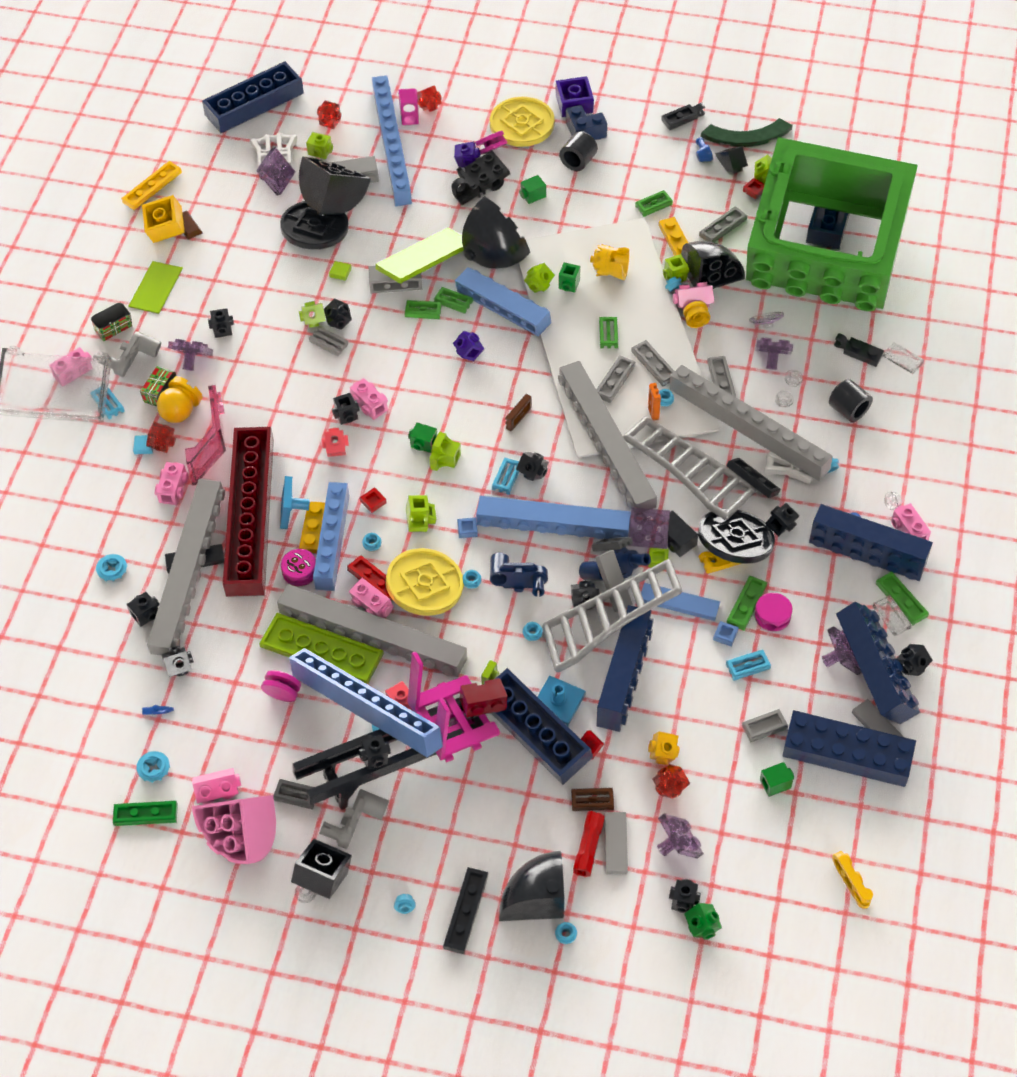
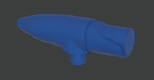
[142,705,174,715]

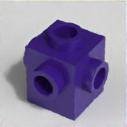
[454,141,481,168]
[453,331,484,361]

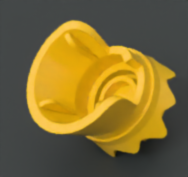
[590,244,630,281]

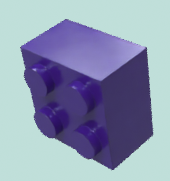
[556,76,594,117]

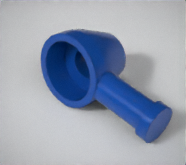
[696,137,713,162]

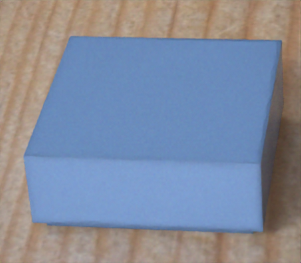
[457,517,478,538]
[713,621,739,647]

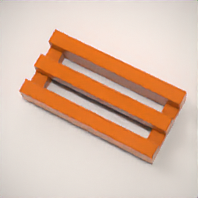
[648,383,661,421]

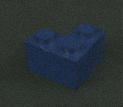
[566,105,607,140]

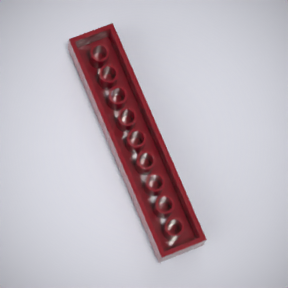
[223,427,274,597]

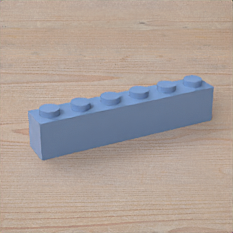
[455,267,551,337]
[313,482,349,591]

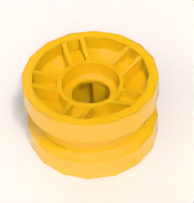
[683,301,711,328]

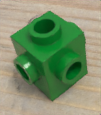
[684,903,722,940]

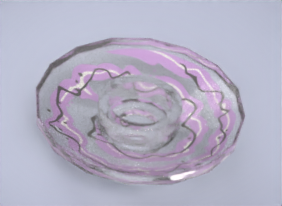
[749,312,784,328]

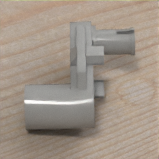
[99,331,162,377]
[319,789,389,849]

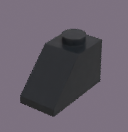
[715,146,748,173]
[667,510,698,557]

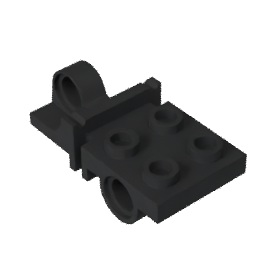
[451,150,510,205]

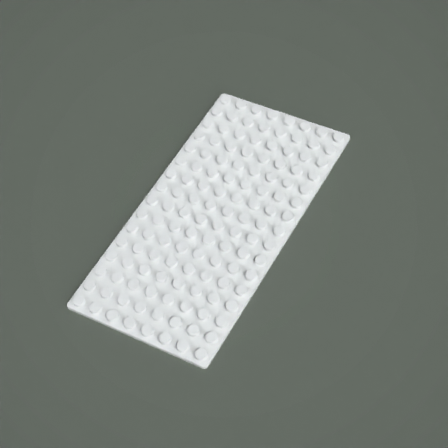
[518,218,720,458]

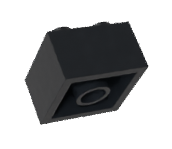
[291,839,352,899]

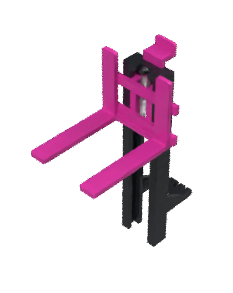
[292,651,500,810]

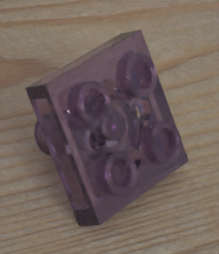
[256,147,295,195]
[755,338,793,370]
[168,339,213,371]
[628,507,670,549]
[822,626,862,675]
[657,813,704,859]

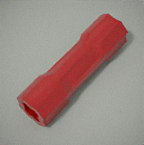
[573,811,605,877]

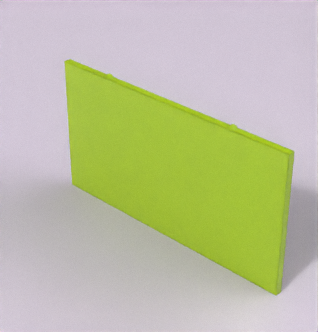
[128,261,183,314]

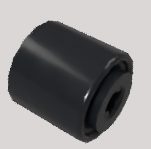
[559,131,598,171]
[829,379,873,423]

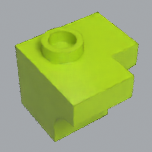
[429,431,461,471]
[406,495,437,532]

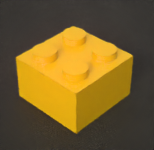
[142,195,185,243]

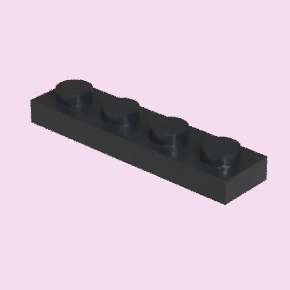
[443,867,489,954]

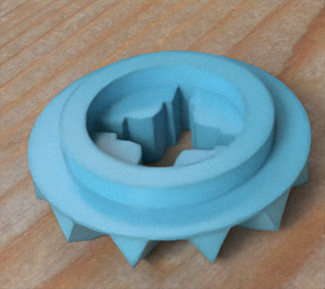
[96,554,128,582]
[136,751,170,783]

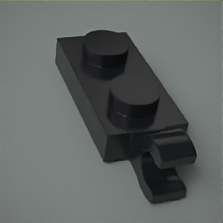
[661,103,705,130]
[834,333,884,367]

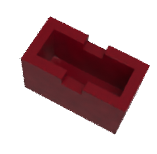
[459,678,508,718]

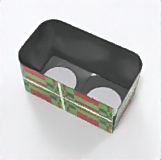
[91,303,133,341]
[140,366,176,406]

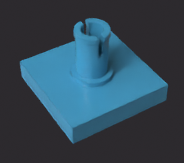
[280,476,310,529]
[537,675,586,726]

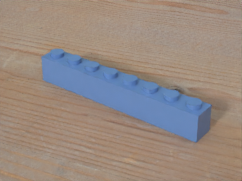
[476,496,631,539]

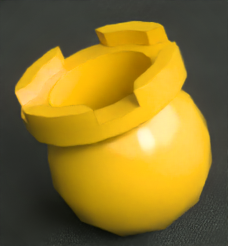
[157,376,203,423]

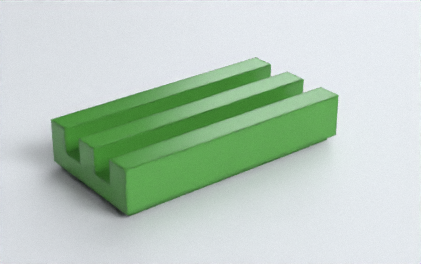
[635,190,673,217]
[434,287,473,314]
[405,300,442,319]
[599,317,618,348]

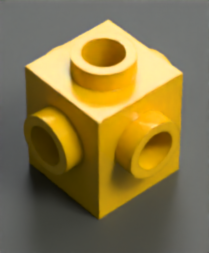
[648,731,680,765]

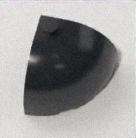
[299,156,371,216]
[462,196,530,269]
[681,241,745,289]
[499,851,565,921]

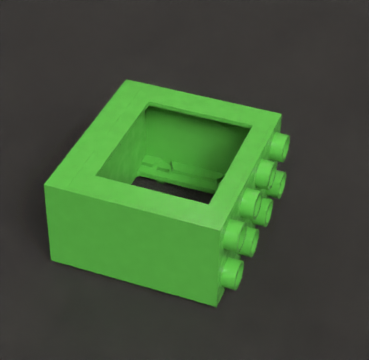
[746,137,918,311]

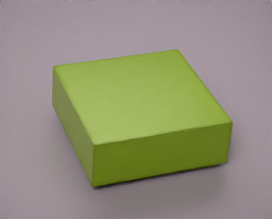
[329,261,352,281]
[648,548,669,568]

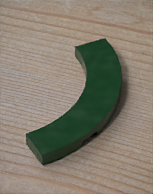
[701,118,793,147]

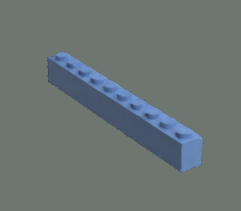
[372,75,412,207]
[289,648,443,757]

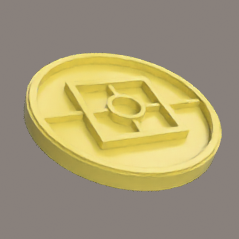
[490,97,555,147]
[386,548,464,616]

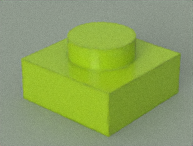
[481,660,499,685]

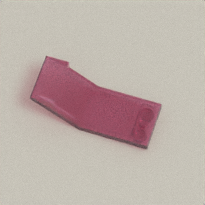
[185,385,226,486]

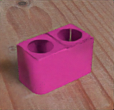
[398,88,419,125]

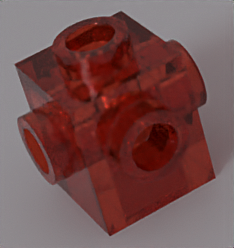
[417,85,442,112]
[317,100,342,129]
[146,422,176,453]
[652,764,691,799]

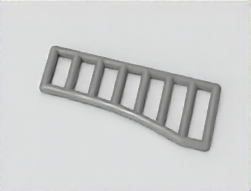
[623,417,757,520]
[542,560,682,672]

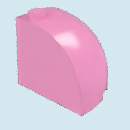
[192,795,276,864]

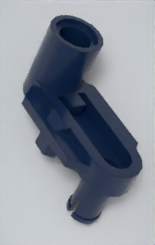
[579,547,651,581]
[490,552,548,597]

